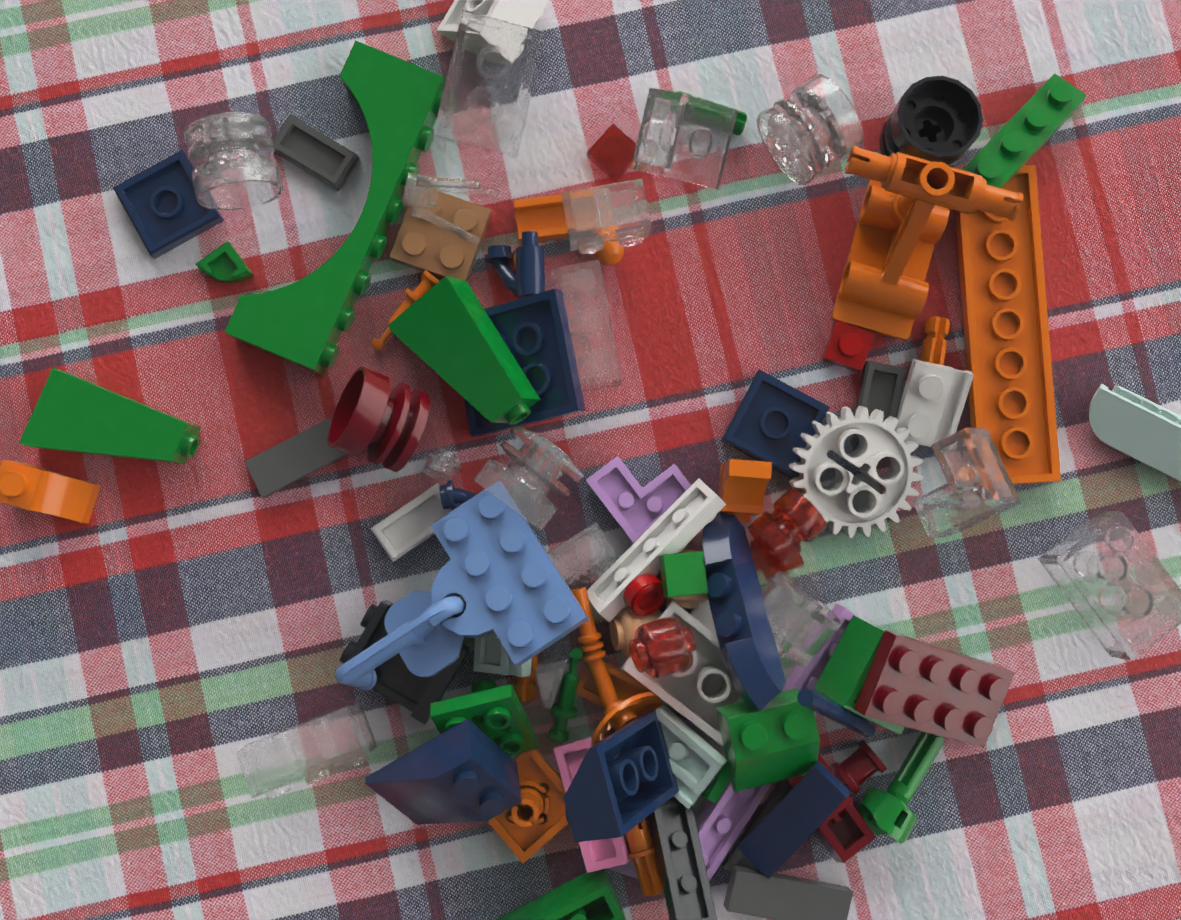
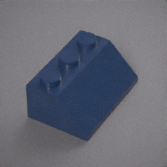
[563,710,679,842]

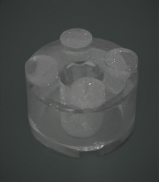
[761,571,841,669]

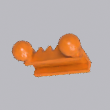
[513,188,624,268]

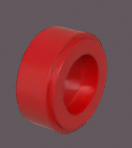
[623,574,665,616]

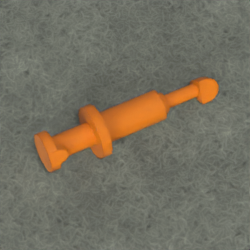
[371,270,439,350]

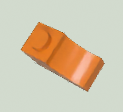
[0,459,101,523]
[718,459,772,523]

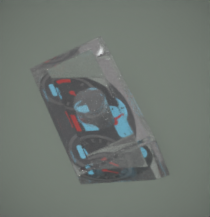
[535,653,569,709]

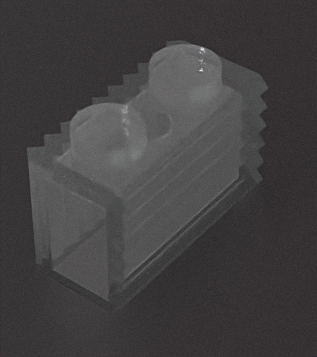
[547,522,618,590]

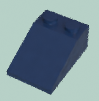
[365,719,522,825]

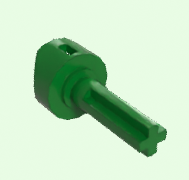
[856,732,945,844]

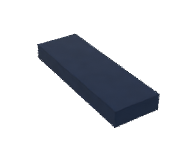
[738,761,851,879]

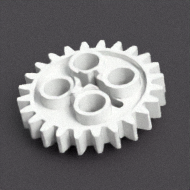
[789,406,923,538]

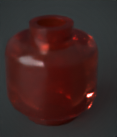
[629,617,696,679]

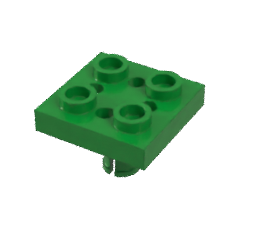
[430,679,537,756]

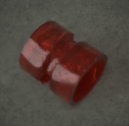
[747,488,827,567]

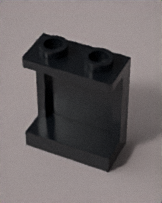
[339,600,470,724]

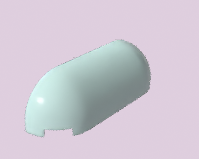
[1089,384,1181,481]

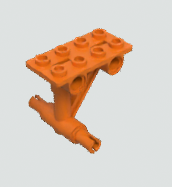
[831,145,1023,341]

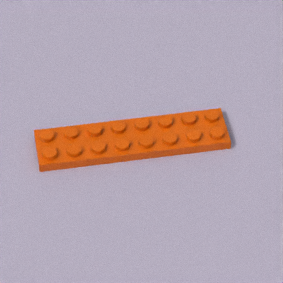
[955,165,1061,486]

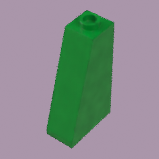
[388,276,541,425]
[19,368,200,464]

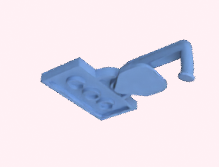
[334,480,590,690]

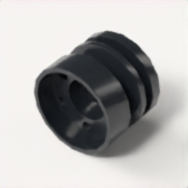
[879,76,983,167]

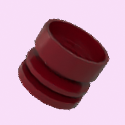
[327,367,430,472]

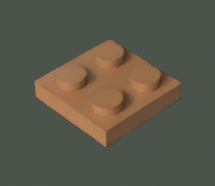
[390,184,492,282]

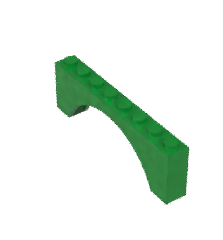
[225,40,450,376]

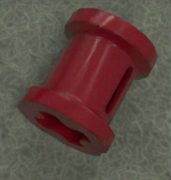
[831,740,887,795]

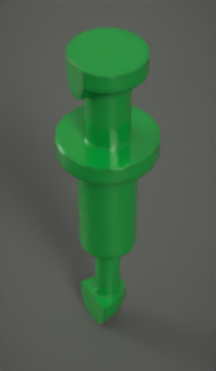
[549,647,583,742]

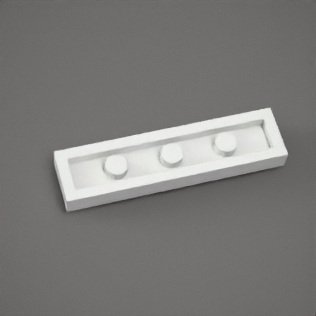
[587,478,726,622]

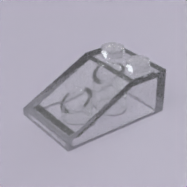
[434,10,543,158]

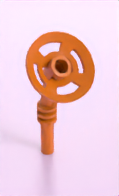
[571,587,663,746]

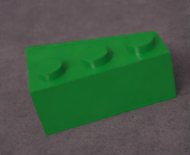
[496,869,626,920]

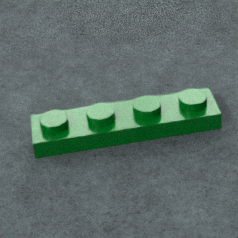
[962,74,1087,189]

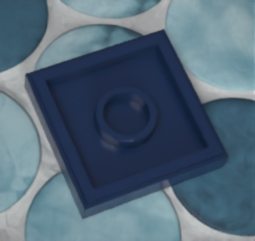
[113,149,224,259]
[721,370,830,478]

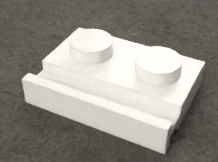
[895,359,974,451]

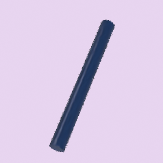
[797,688,876,737]

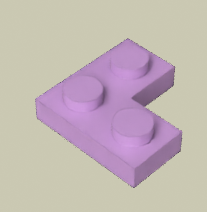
[585,456,691,544]

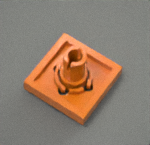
[487,749,568,863]

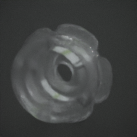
[423,448,462,482]

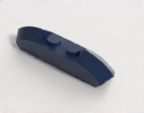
[700,513,786,710]

